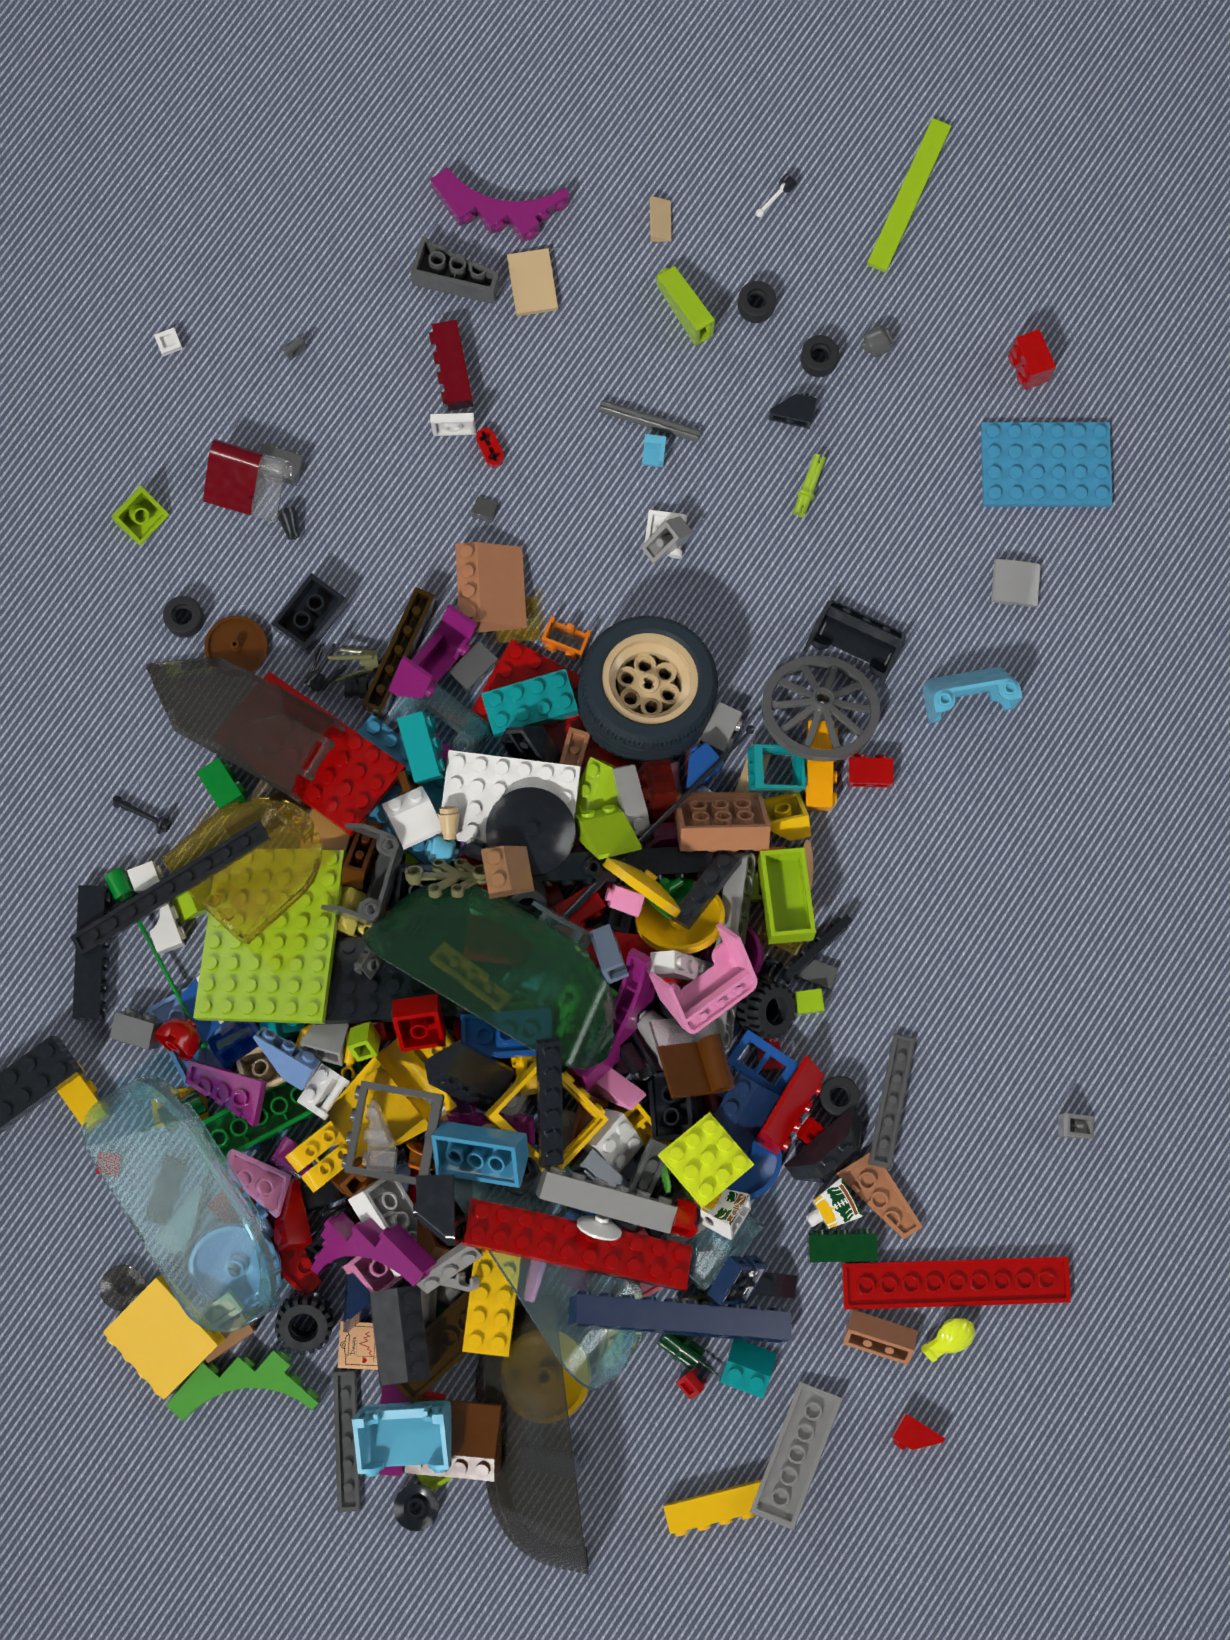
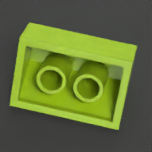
[574,757,619,823]

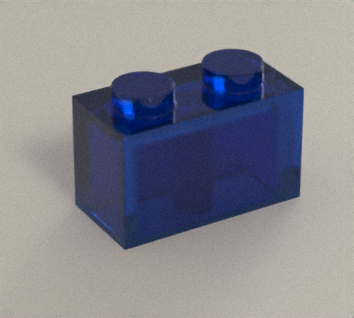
[207,1021,258,1069]

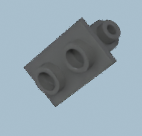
[354,930,393,980]

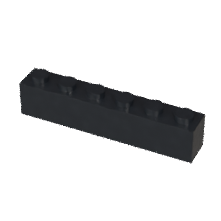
[72,885,112,1020]

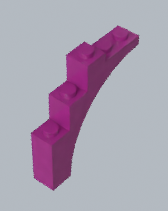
[430,168,570,243]
[568,948,655,1091]
[311,1212,437,1286]

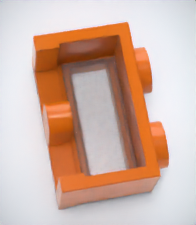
[541,615,592,660]

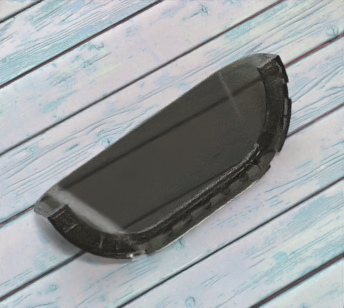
[475,1291,590,1575]

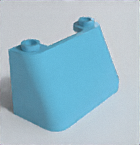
[923,667,1023,724]
[352,1400,452,1477]

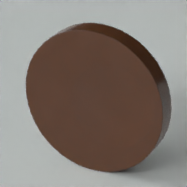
[204,616,268,679]

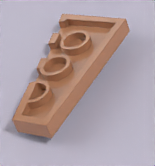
[836,1152,923,1239]

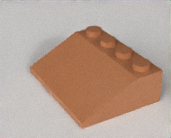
[455,542,527,633]
[674,791,771,852]

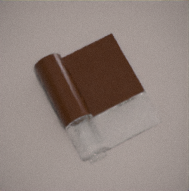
[649,1018,736,1099]

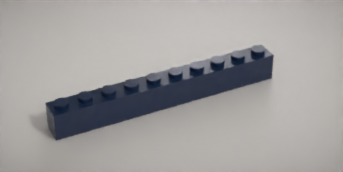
[568,1291,792,1343]

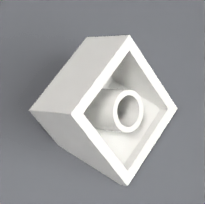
[382,786,442,849]

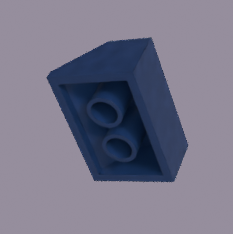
[714,1072,781,1154]

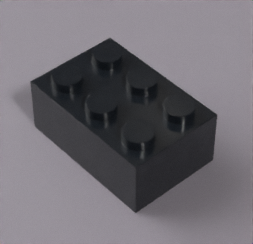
[271,573,348,655]

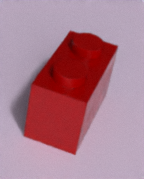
[847,754,893,788]

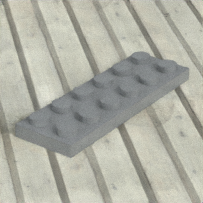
[750,1382,843,1530]

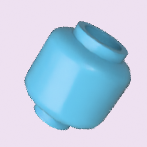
[425,835,459,864]

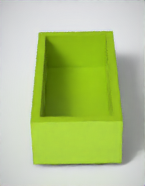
[758,847,816,944]

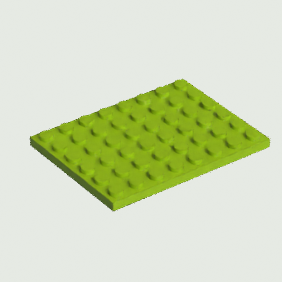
[193,849,347,1024]

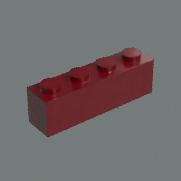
[429,319,474,411]

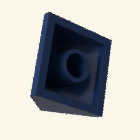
[343,1274,371,1332]

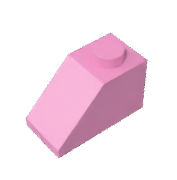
[605,883,645,917]

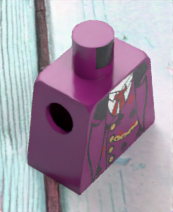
[267,1136,314,1180]

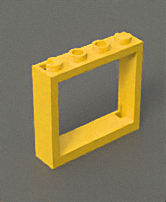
[484,1060,609,1172]

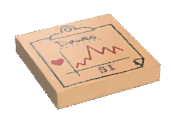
[338,1321,378,1370]

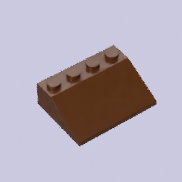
[405,1397,502,1482]

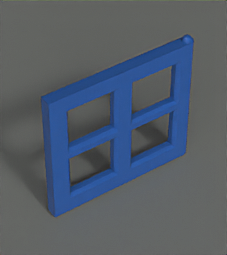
[716,1029,799,1099]

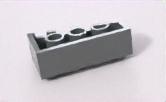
[411,236,499,304]

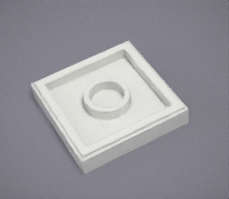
[430,413,476,436]

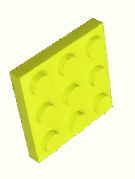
[658,1112,754,1209]

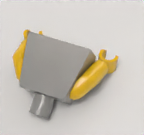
[295,1023,356,1079]

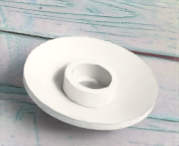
[577,1214,622,1241]

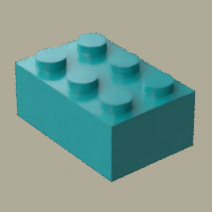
[397,711,447,785]

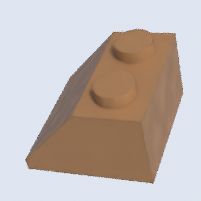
[481,846,534,899]

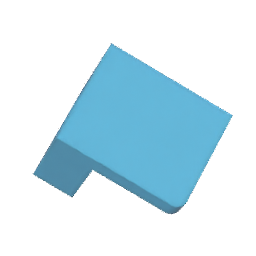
[642,434,666,468]

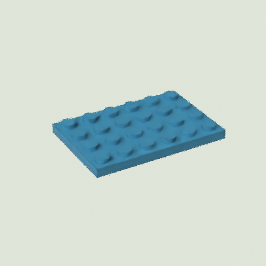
[980,422,1113,507]

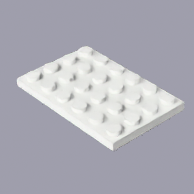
[438,750,581,843]

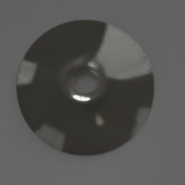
[99,1265,146,1311]

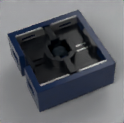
[707,1255,768,1305]

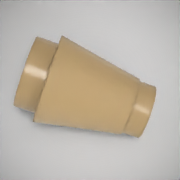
[438,806,460,840]

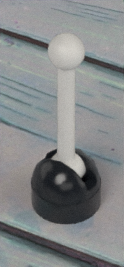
[756,174,797,217]

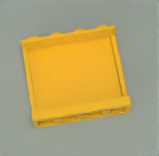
[103,1273,226,1400]

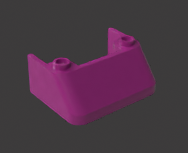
[389,604,478,699]

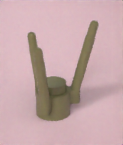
[328,647,378,682]

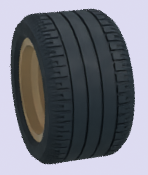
[577,615,718,764]

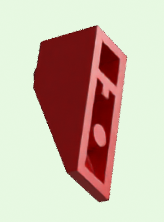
[274,1177,313,1252]

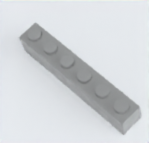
[536,1166,678,1234]

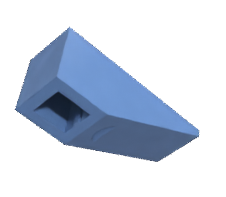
[253,1027,321,1090]

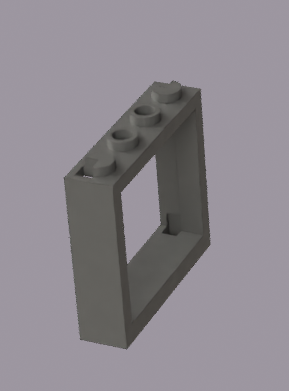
[342,1081,445,1185]

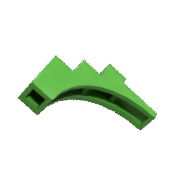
[165,1349,321,1421]

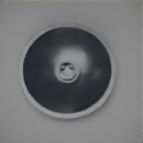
[485,787,575,877]

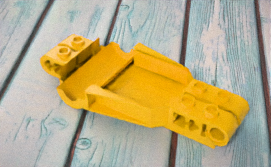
[285,1029,457,1193]

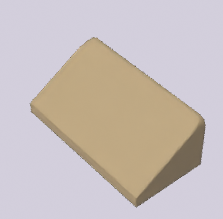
[650,197,671,242]

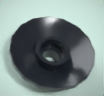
[393,1484,439,1531]

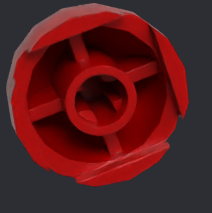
[155,1018,200,1061]

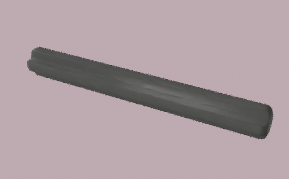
[599,400,701,442]

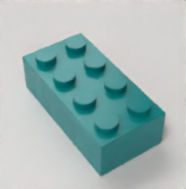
[481,669,578,740]

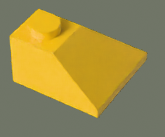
[763,793,811,841]

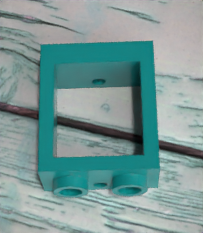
[747,744,808,793]

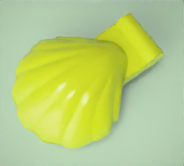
[921,1318,976,1362]

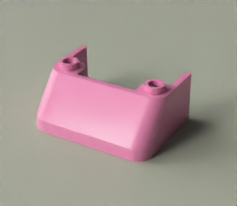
[649,923,757,1034]

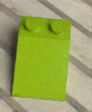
[575,805,642,860]

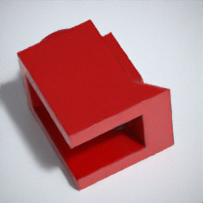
[670,1198,699,1238]

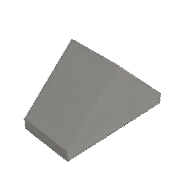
[1058,1113,1094,1139]

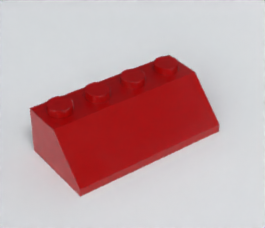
[755,1055,825,1155]

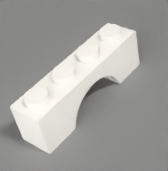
[127,861,187,955]
[650,950,713,986]

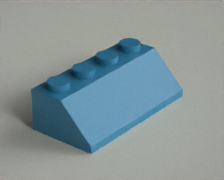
[431,1121,529,1188]

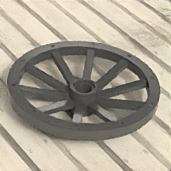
[761,655,880,762]

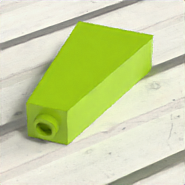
[656,266,715,346]

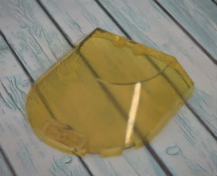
[162,797,322,944]

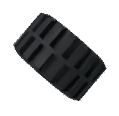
[737,979,797,1039]
[275,1291,334,1355]

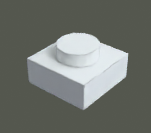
[154,327,183,356]

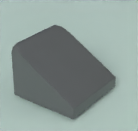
[281,337,307,360]
[471,496,498,523]

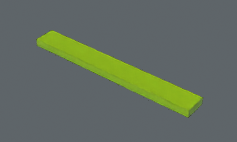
[867,118,951,273]

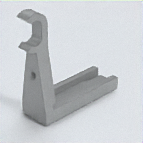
[420,1272,480,1329]

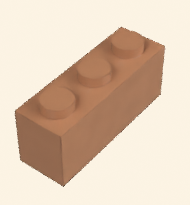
[843,1310,918,1365]

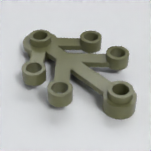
[405,858,487,898]

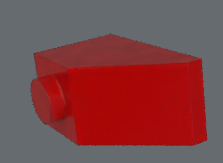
[890,1412,946,1451]

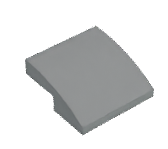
[991,559,1040,608]

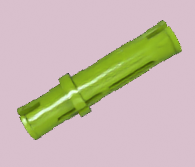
[792,454,826,518]

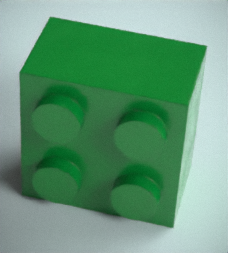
[196,758,248,816]

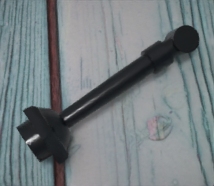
[113,795,172,834]

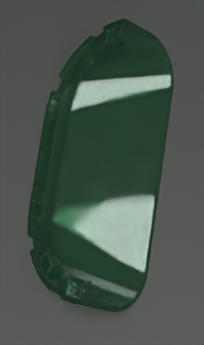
[363,882,616,1069]

